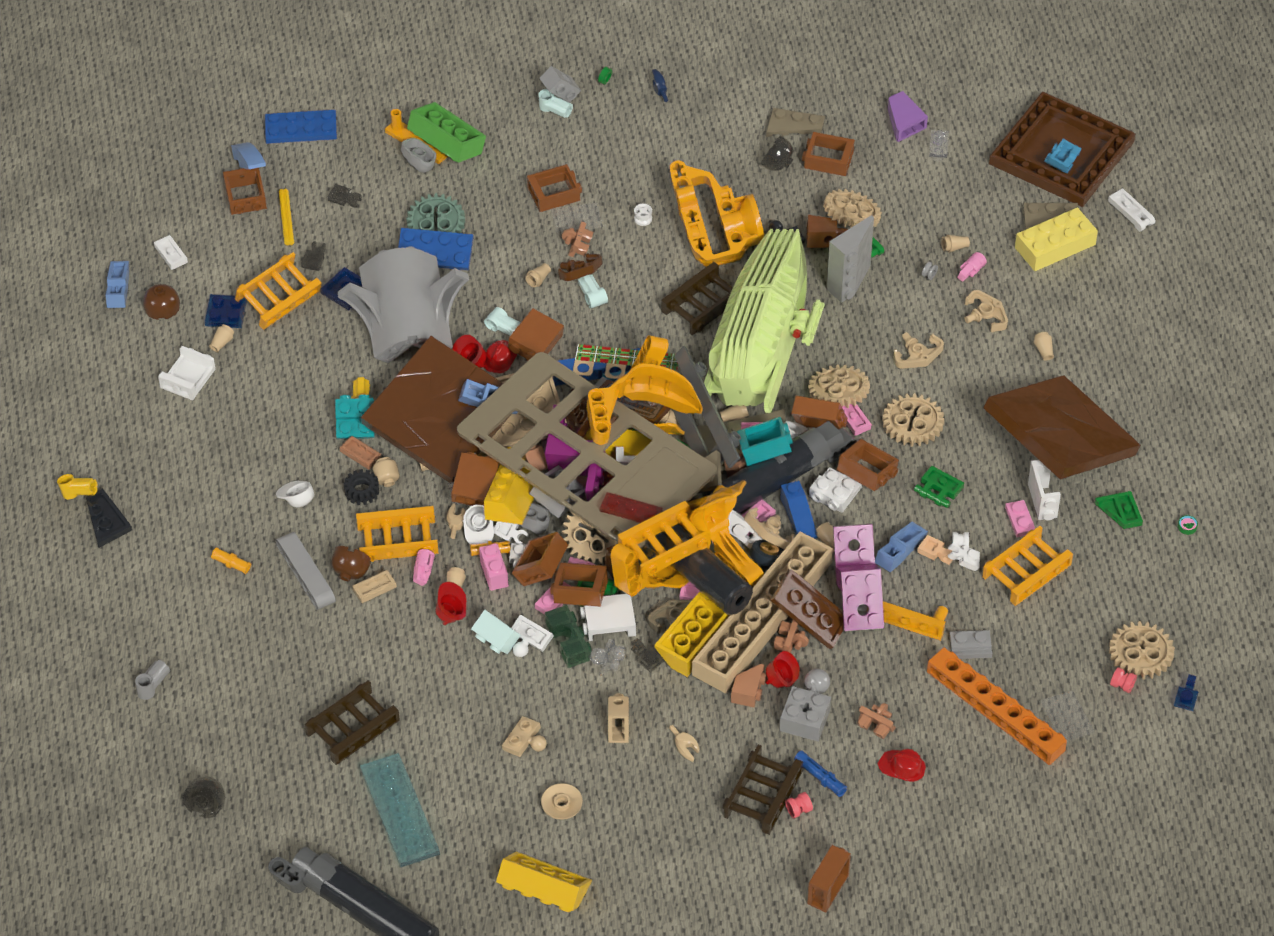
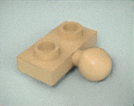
[502,716,547,757]

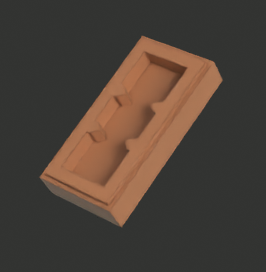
[339,436,381,470]

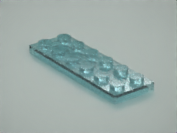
[360,753,440,867]

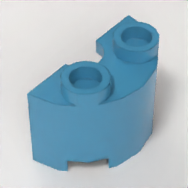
[1044,139,1082,173]

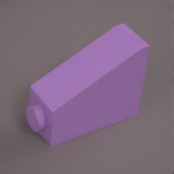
[888,91,928,142]

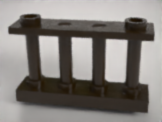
[661,262,733,335]
[305,680,400,765]
[722,744,803,835]

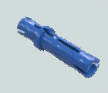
[794,750,847,797]

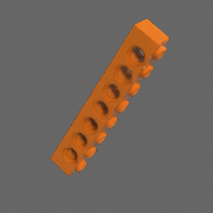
[927,647,1067,766]

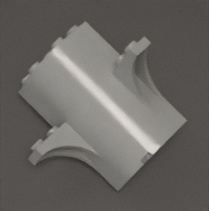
[338,246,469,363]

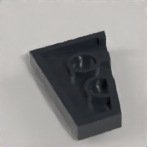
[86,488,132,548]

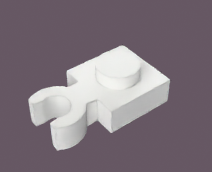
[494,522,529,544]
[948,543,980,571]

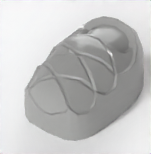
[401,138,436,173]
[518,503,550,534]

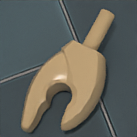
[447,503,466,539]
[669,725,700,762]

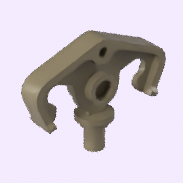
[648,600,692,634]

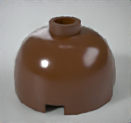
[143,284,180,320]
[331,546,371,582]

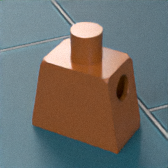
[806,215,848,248]

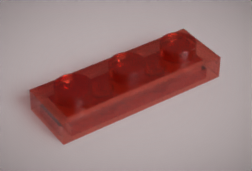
[600,492,663,523]

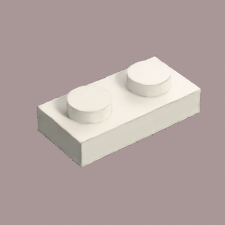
[154,235,188,270]

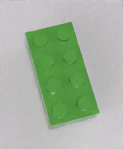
[407,102,486,163]

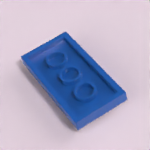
[265,110,337,144]
[398,228,474,270]

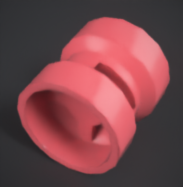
[1110,667,1137,693]
[785,792,813,819]

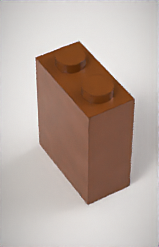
[508,308,564,361]
[451,452,499,506]

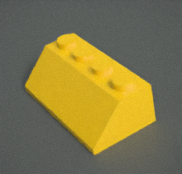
[484,458,534,525]
[654,592,730,677]
[496,851,592,912]

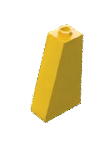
[583,429,652,460]

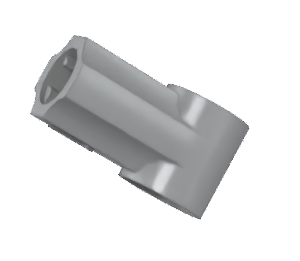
[135,660,170,700]

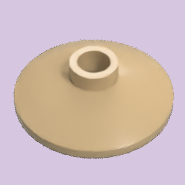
[541,783,583,820]

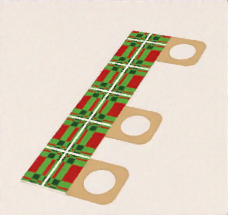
[573,344,678,379]

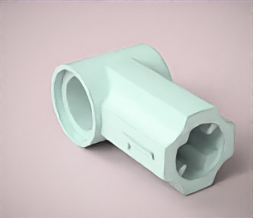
[539,89,573,118]
[578,275,608,309]
[484,307,521,336]

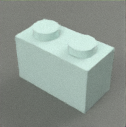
[471,610,521,654]

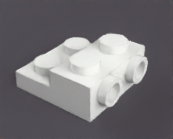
[809,467,862,513]

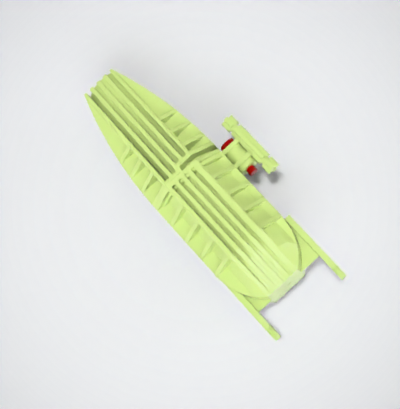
[704,229,825,413]

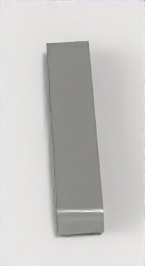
[276,532,336,610]

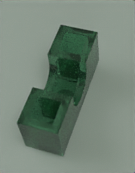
[545,605,592,668]

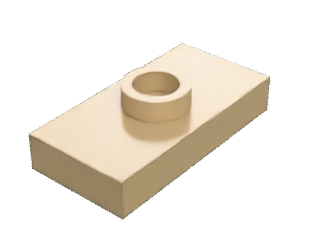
[352,570,397,603]

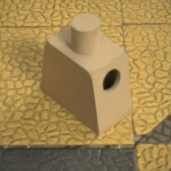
[608,693,629,743]

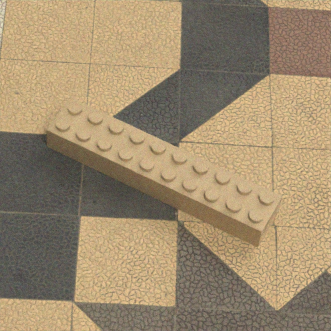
[692,532,833,694]

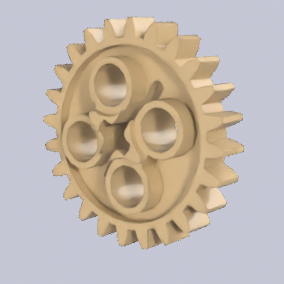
[823,189,882,228]
[808,365,870,408]
[882,393,944,447]
[561,512,620,564]
[1109,621,1175,680]

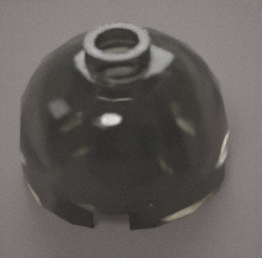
[760,135,794,171]
[182,776,226,818]

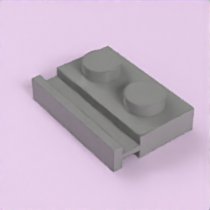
[950,630,993,659]

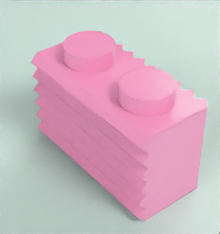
[479,543,508,591]

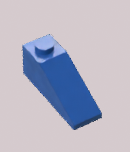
[780,481,818,539]

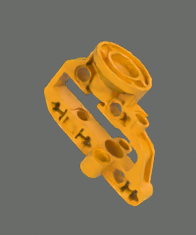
[670,160,764,267]

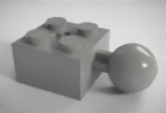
[529,465,589,530]
[780,669,831,742]

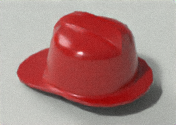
[452,335,487,368]
[484,340,517,374]
[435,582,467,625]
[765,651,800,688]
[878,749,926,782]

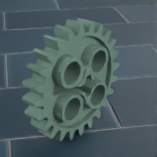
[406,193,466,233]

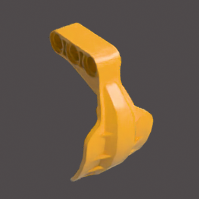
[630,335,685,435]
[587,363,703,445]
[689,480,764,587]
[611,509,710,596]

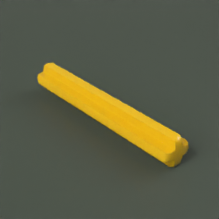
[279,188,294,246]

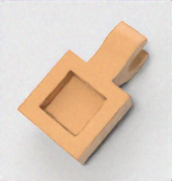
[918,535,953,565]

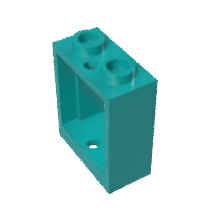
[737,417,793,466]

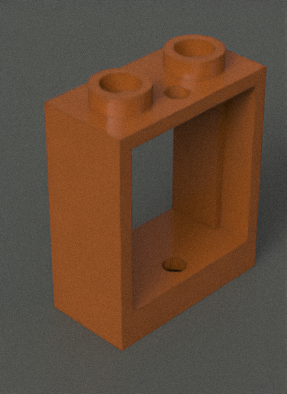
[802,132,855,176]
[527,164,582,212]
[223,168,267,215]
[791,396,848,430]
[837,439,899,491]
[512,532,568,586]
[550,563,608,607]
[807,845,851,913]

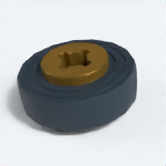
[750,540,784,567]

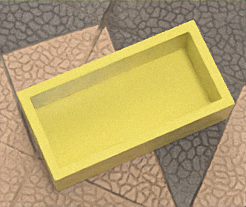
[1015,207,1098,271]

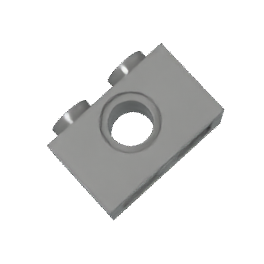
[540,66,581,102]

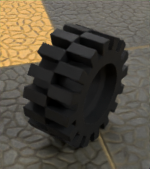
[344,469,379,505]

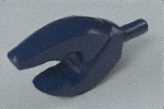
[652,69,668,102]

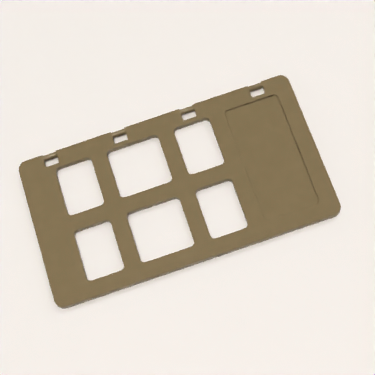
[457,352,717,548]

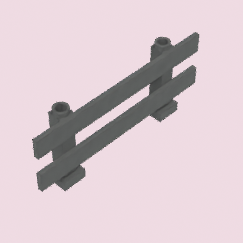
[664,346,741,468]

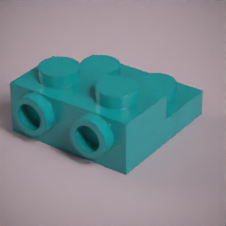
[335,395,375,439]

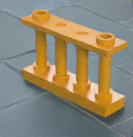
[235,252,322,330]
[617,501,711,579]
[356,506,439,562]
[983,526,1073,606]

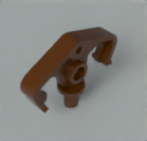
[558,253,603,281]

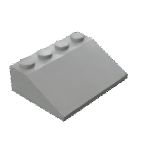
[827,215,874,303]

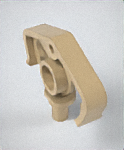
[964,290,1008,332]
[893,332,944,369]
[744,507,795,549]

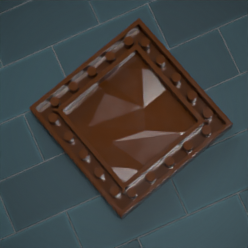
[989,91,1136,207]
[361,336,511,485]
[984,375,1141,480]

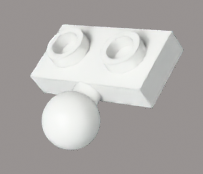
[511,615,554,657]

